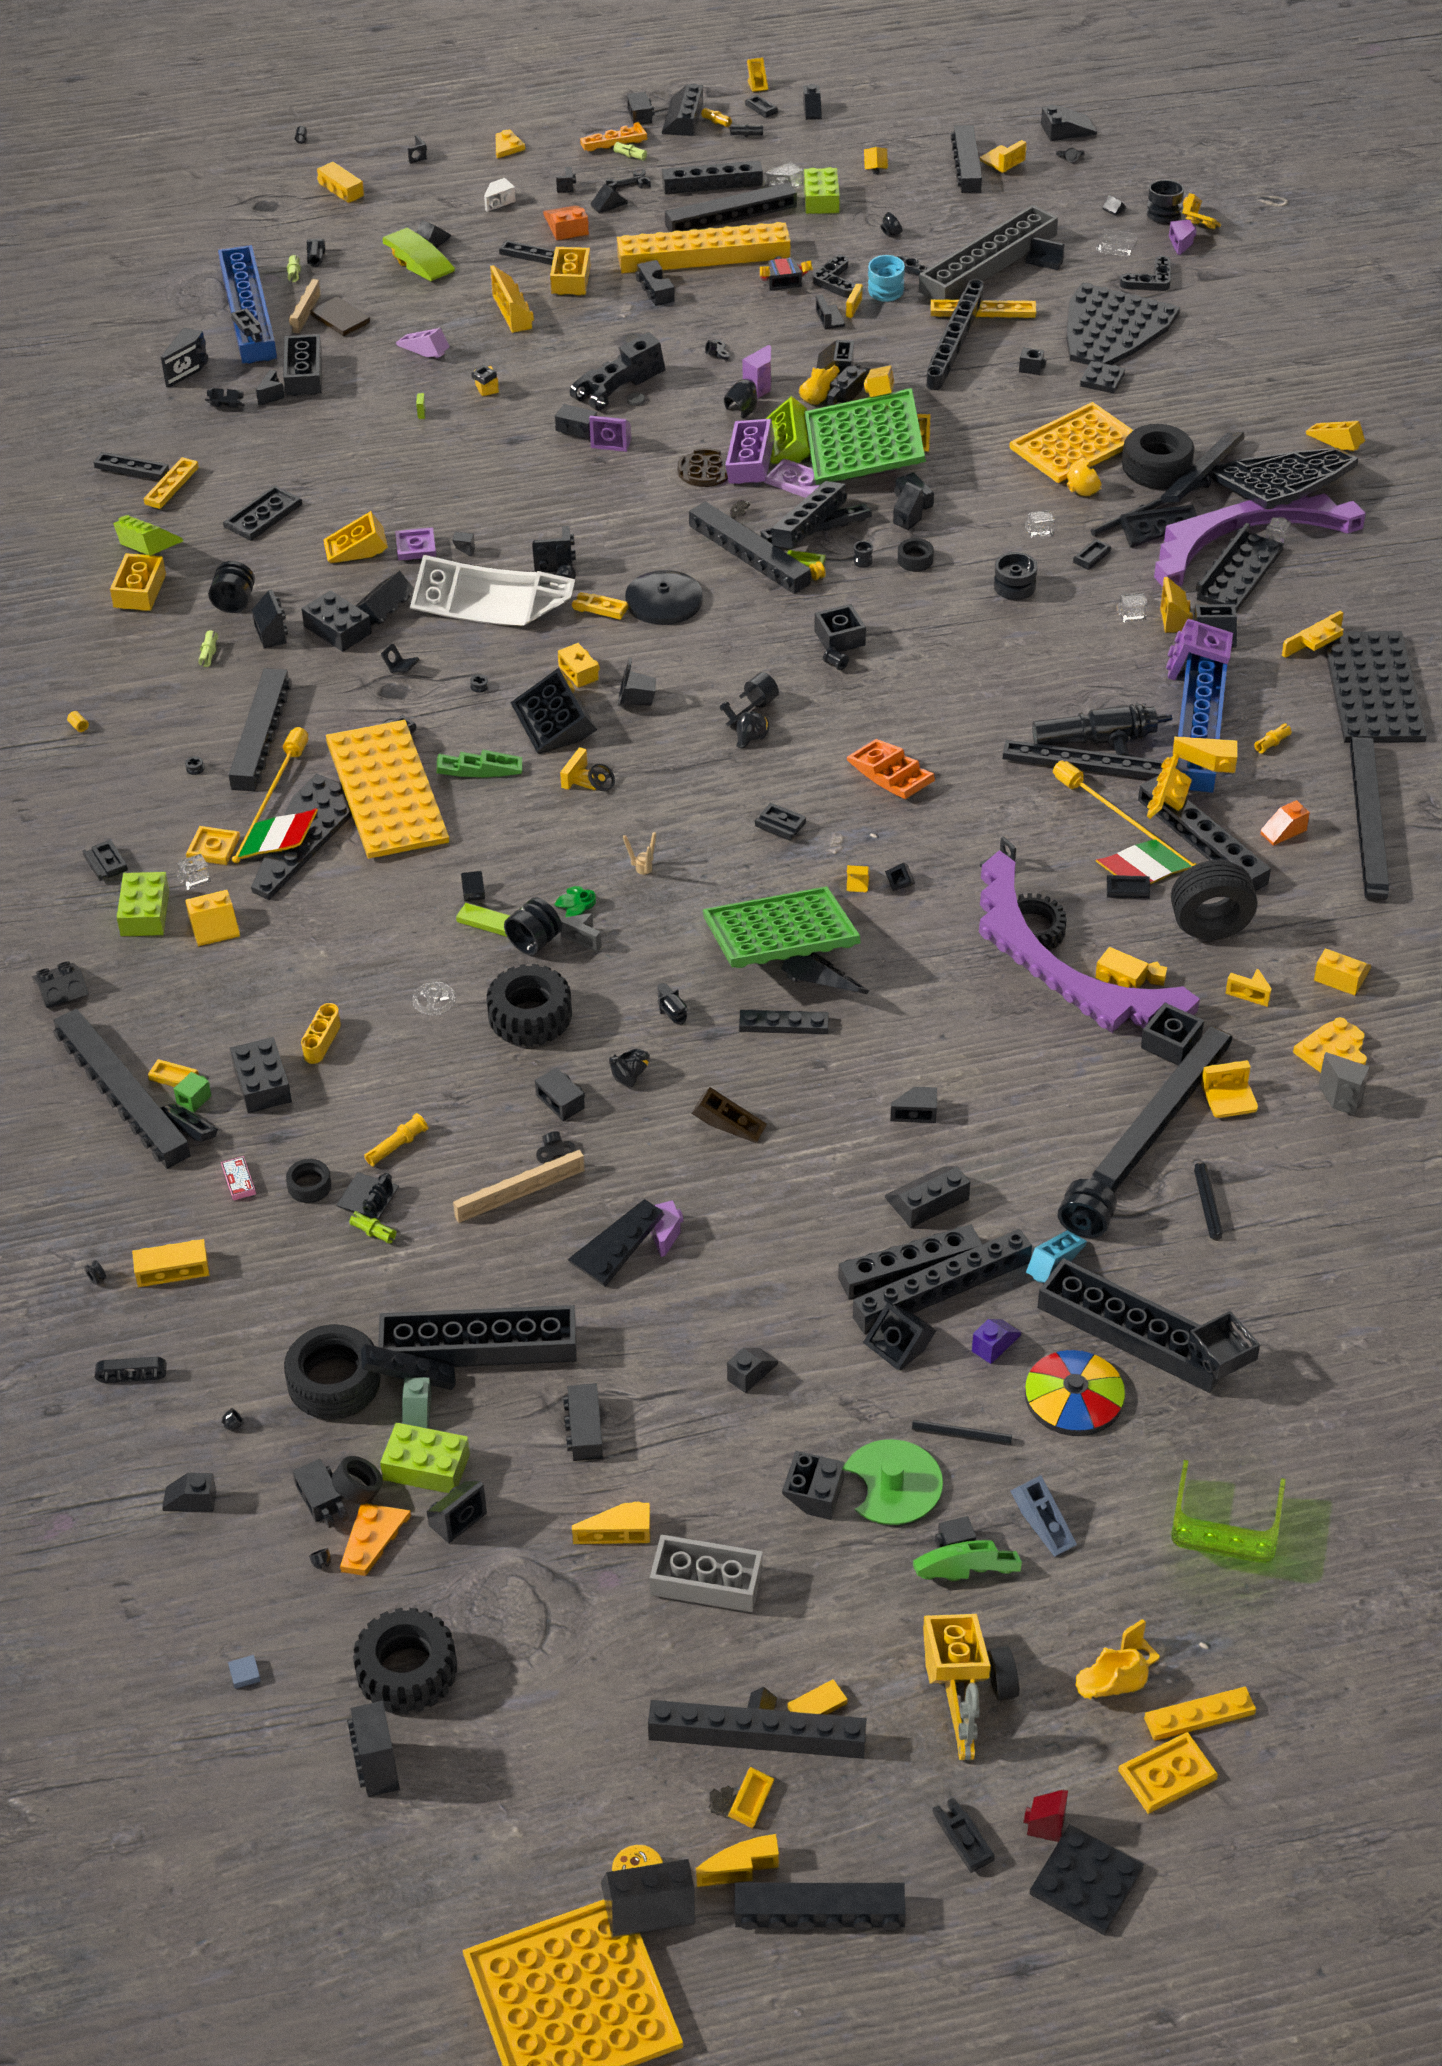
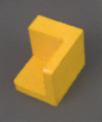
[864,147,888,170]

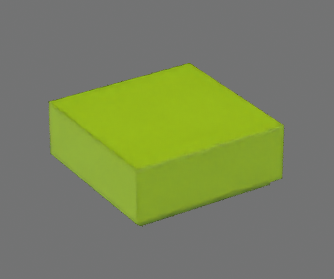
[416,393,426,419]

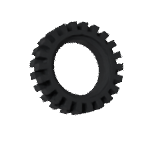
[1017,893,1067,951]

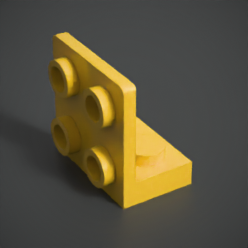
[980,140,1027,173]

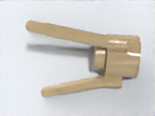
[623,832,656,875]

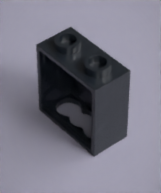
[1188,1311,1260,1380]

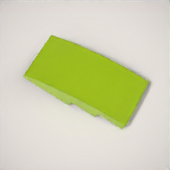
[383,228,455,281]

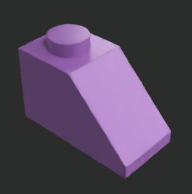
[1169,220,1196,255]
[651,1200,683,1257]

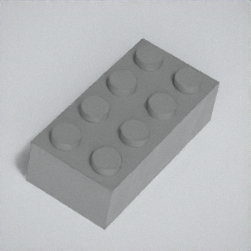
[650,1535,763,1613]

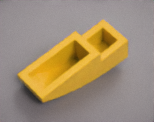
[696,1834,779,1887]

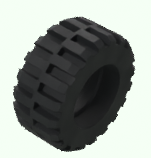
[486,964,572,1047]
[353,1608,457,1714]

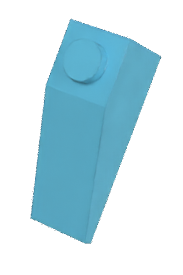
[1026,1230,1087,1283]

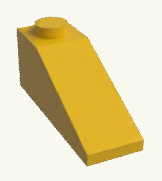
[1306,421,1365,451]
[1173,737,1237,773]
[572,1502,650,1544]

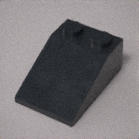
[1041,105,1097,141]

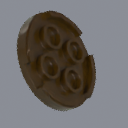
[677,448,728,487]

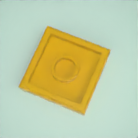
[186,826,240,865]

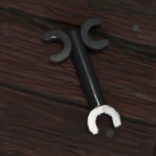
[606,169,651,190]

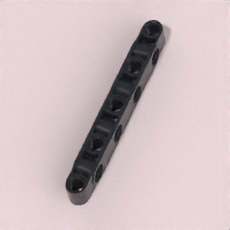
[926,279,984,390]

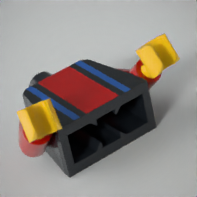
[760,256,813,291]

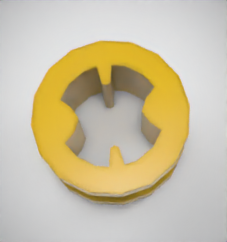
[809,561,826,581]

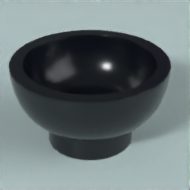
[880,212,903,236]

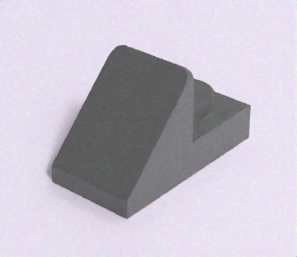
[561,913,602,952]

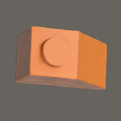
[1260,800,1310,846]

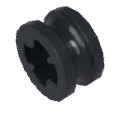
[470,674,488,693]
[185,756,204,775]
[84,1260,106,1284]

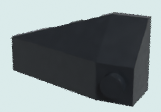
[781,952,869,994]

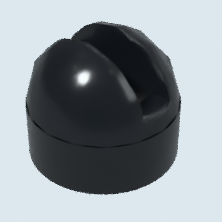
[221,1408,244,1430]
[309,1548,331,1570]

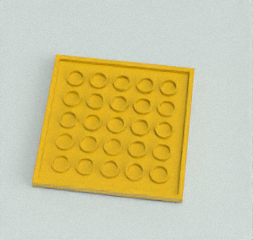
[463,1899,683,2066]

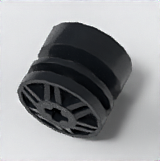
[1147,180,1184,223]
[208,561,255,613]
[504,897,562,955]

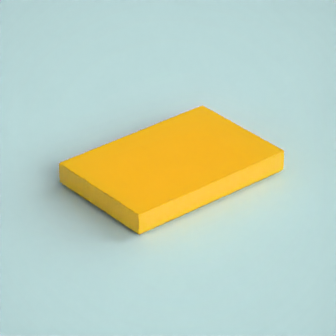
[1118,1732,1218,1814]

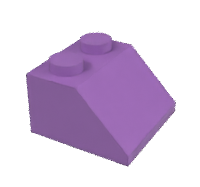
[743,345,771,398]
[589,416,631,452]

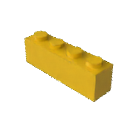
[864,365,895,397]

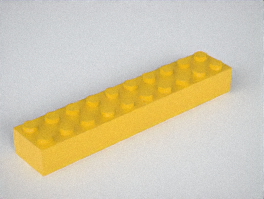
[617,222,791,274]

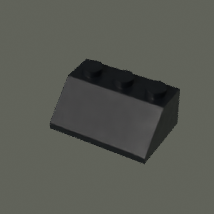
[355,570,414,625]
[885,1166,970,1228]
[601,1859,695,1938]

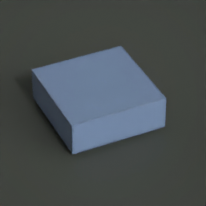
[228,1655,261,1689]

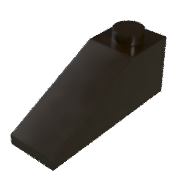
[691,1087,767,1143]

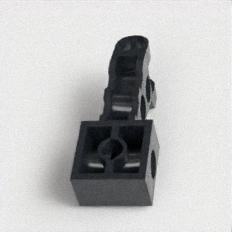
[570,332,666,411]

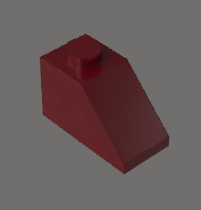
[1023,1790,1068,1842]

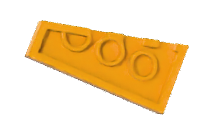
[580,122,647,151]

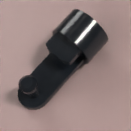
[719,672,779,727]

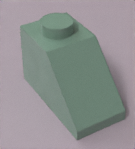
[402,1378,432,1429]

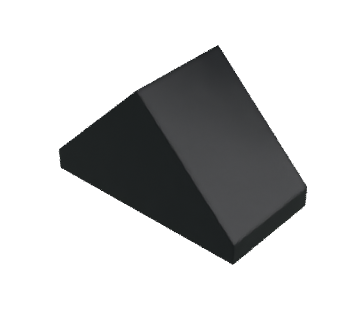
[591,184,628,214]

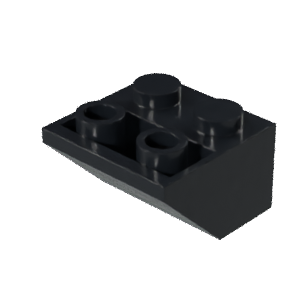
[817,340,854,375]
[252,590,288,649]
[1193,604,1237,648]
[782,1451,845,1520]

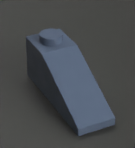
[1010,1475,1077,1556]

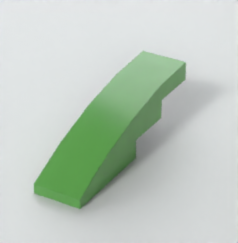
[436,749,522,777]

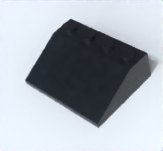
[510,668,597,754]

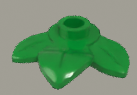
[554,886,596,917]

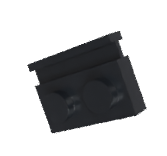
[755,802,806,841]
[82,839,128,881]

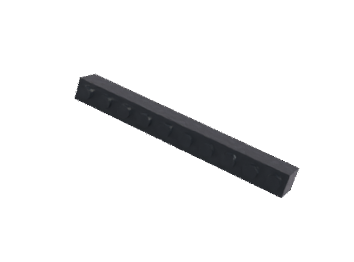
[53,1008,191,1169]

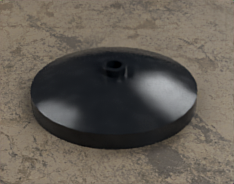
[625,570,703,625]

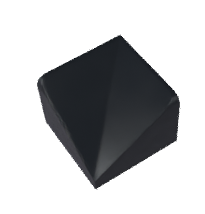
[452,532,475,556]
[885,863,915,891]

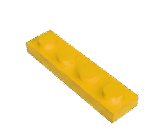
[144,457,199,509]
[1144,1686,1256,1741]

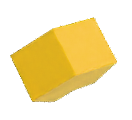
[1147,961,1167,986]

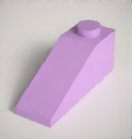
[396,328,450,358]

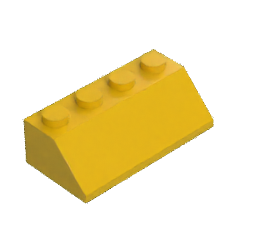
[490,265,534,333]

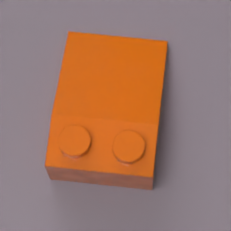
[543,205,589,240]

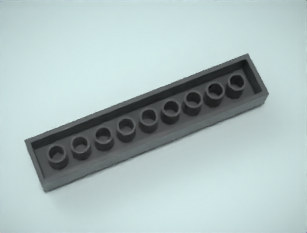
[919,205,1058,300]

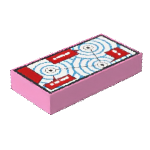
[221,1156,256,1201]

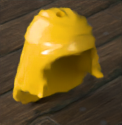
[799,366,840,405]
[1075,1647,1149,1700]

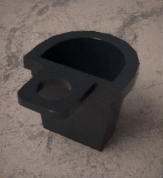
[618,658,656,707]

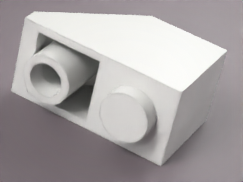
[484,178,516,212]

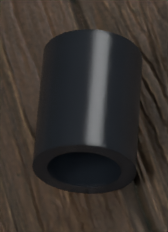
[295,126,307,144]

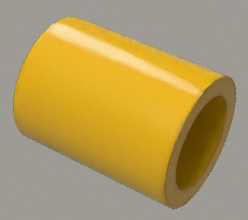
[67,711,89,732]

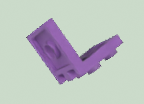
[1166,619,1233,680]

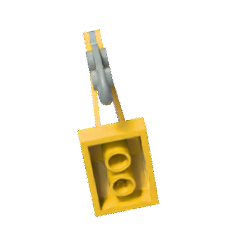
[923,1614,990,1760]

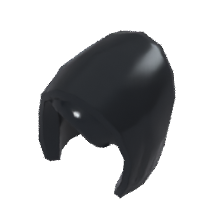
[723,378,758,419]

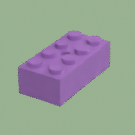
[725,419,775,484]

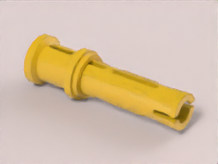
[364,1113,428,1167]

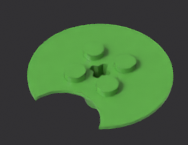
[844,1439,943,1525]

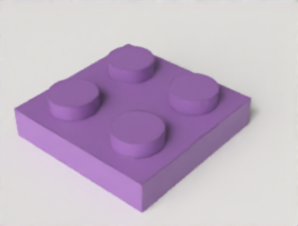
[395,528,436,561]

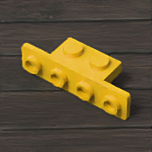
[1282,611,1344,658]
[1146,753,1192,819]

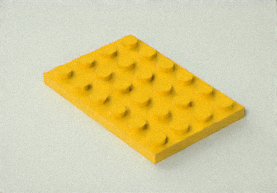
[1009,402,1133,483]

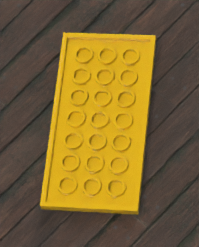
[326,720,449,859]

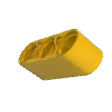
[301,1003,341,1064]

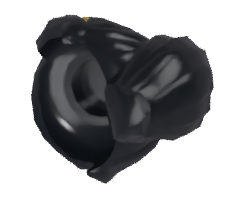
[736,712,770,748]
[609,1049,650,1087]

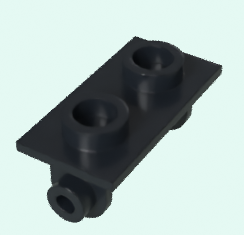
[205,388,245,408]

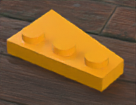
[340,1504,411,1576]

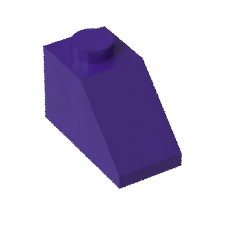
[972,1319,1022,1364]

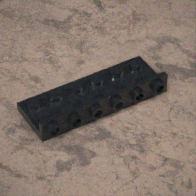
[1196,523,1284,612]

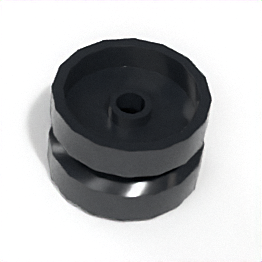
[994,552,1038,600]
[1057,1179,1117,1238]

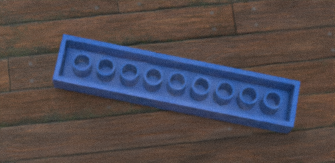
[218,245,277,364]
[1176,641,1227,793]

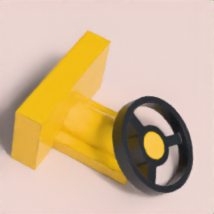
[560,747,615,791]

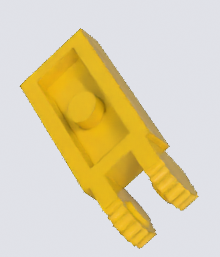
[572,592,628,620]

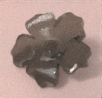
[730,500,750,519]
[709,1785,737,1818]

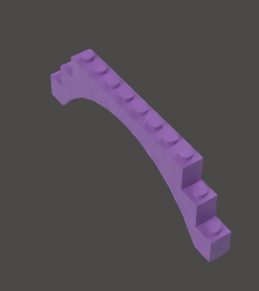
[1154,493,1366,587]
[979,850,1200,1033]

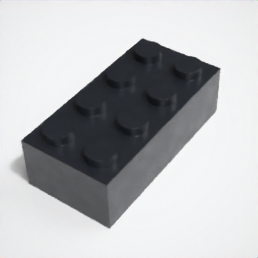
[283,334,322,396]

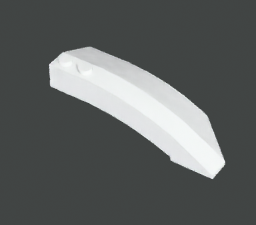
[410,555,575,626]

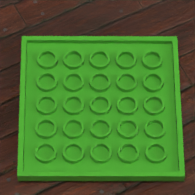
[804,388,926,485]
[703,886,861,968]

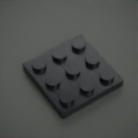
[1029,1824,1144,1936]

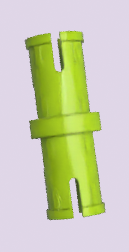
[349,1211,396,1244]

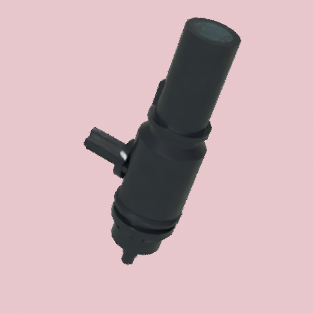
[1032,704,1172,756]

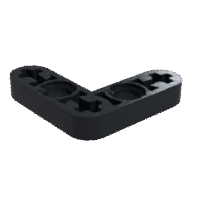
[813,255,855,298]
[1120,256,1171,291]

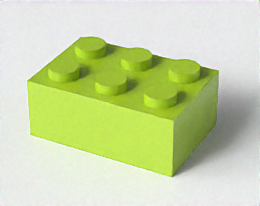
[804,167,840,214]
[117,872,169,936]
[380,1422,470,1493]

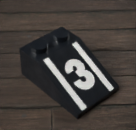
[161,328,208,387]

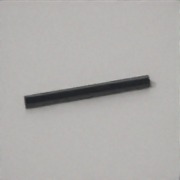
[912,1420,1012,1445]

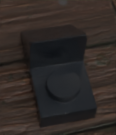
[256,370,285,405]

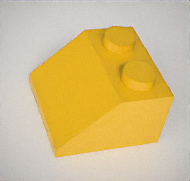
[1160,577,1193,633]
[185,890,240,947]
[1314,948,1372,996]

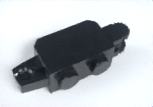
[827,364,870,405]

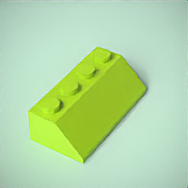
[766,396,811,464]
[113,515,184,556]

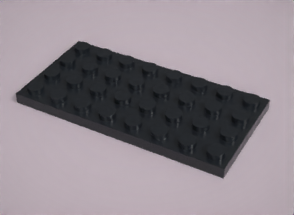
[1324,631,1427,743]

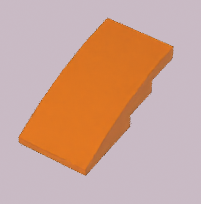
[847,739,935,799]

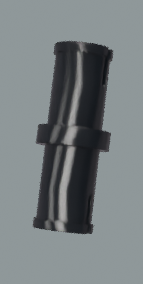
[730,124,763,137]

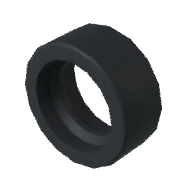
[898,538,934,572]
[286,1159,331,1203]
[332,1456,383,1504]
[987,1646,1020,1700]

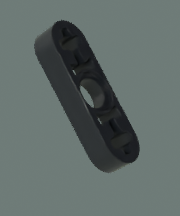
[95,1357,167,1383]

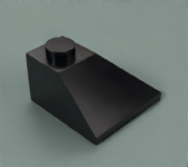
[863,1302,936,1371]

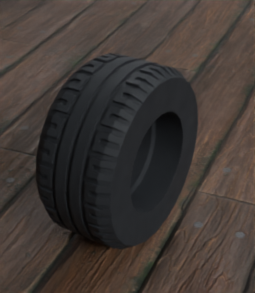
[1122,424,1195,489]
[1171,860,1258,940]

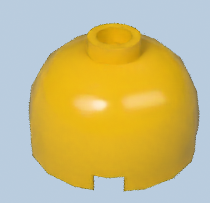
[1067,458,1102,496]

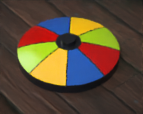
[1025,1350,1125,1436]

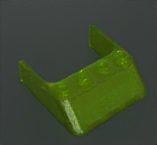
[1171,1460,1286,1563]

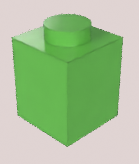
[173,1072,212,1113]

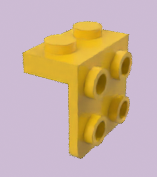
[1182,193,1221,229]
[1201,1060,1258,1118]

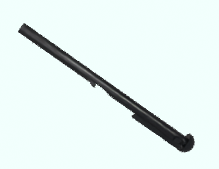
[1090,475,1212,536]

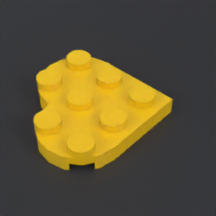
[1293,1017,1367,1073]

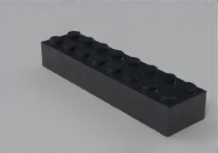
[1037,1258,1220,1393]
[378,1305,577,1367]

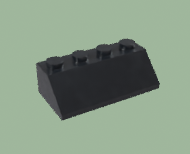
[662,83,703,136]

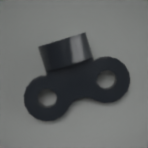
[1056,148,1085,162]
[705,340,730,360]
[536,1131,576,1164]

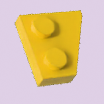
[495,129,525,159]

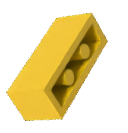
[317,162,364,203]
[132,1239,210,1288]

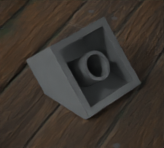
[1318,1052,1370,1116]

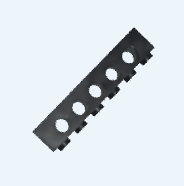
[662,160,763,194]
[771,481,847,549]
[838,1224,982,1299]

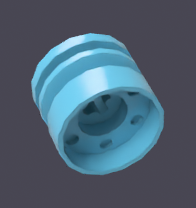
[868,255,905,302]

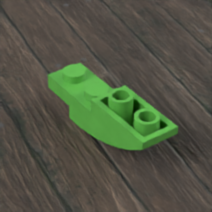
[913,1540,1022,1581]

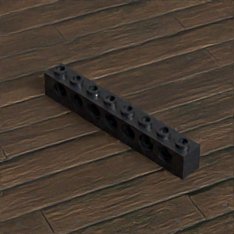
[1138,775,1271,891]
[853,1229,1032,1335]

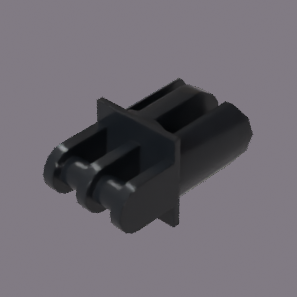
[657,983,687,1025]

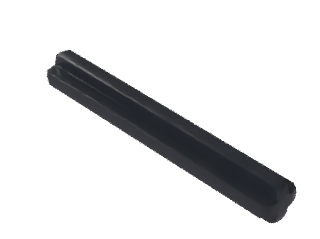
[1194,1163,1223,1240]

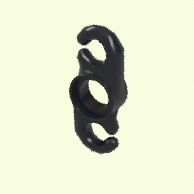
[897,256,929,276]

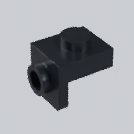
[556,167,576,193]

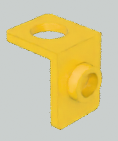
[1121,1619,1160,1667]

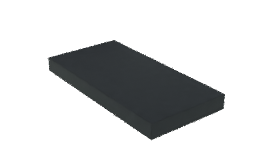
[223,485,302,541]

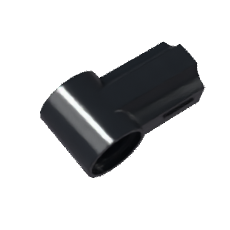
[307,239,325,267]

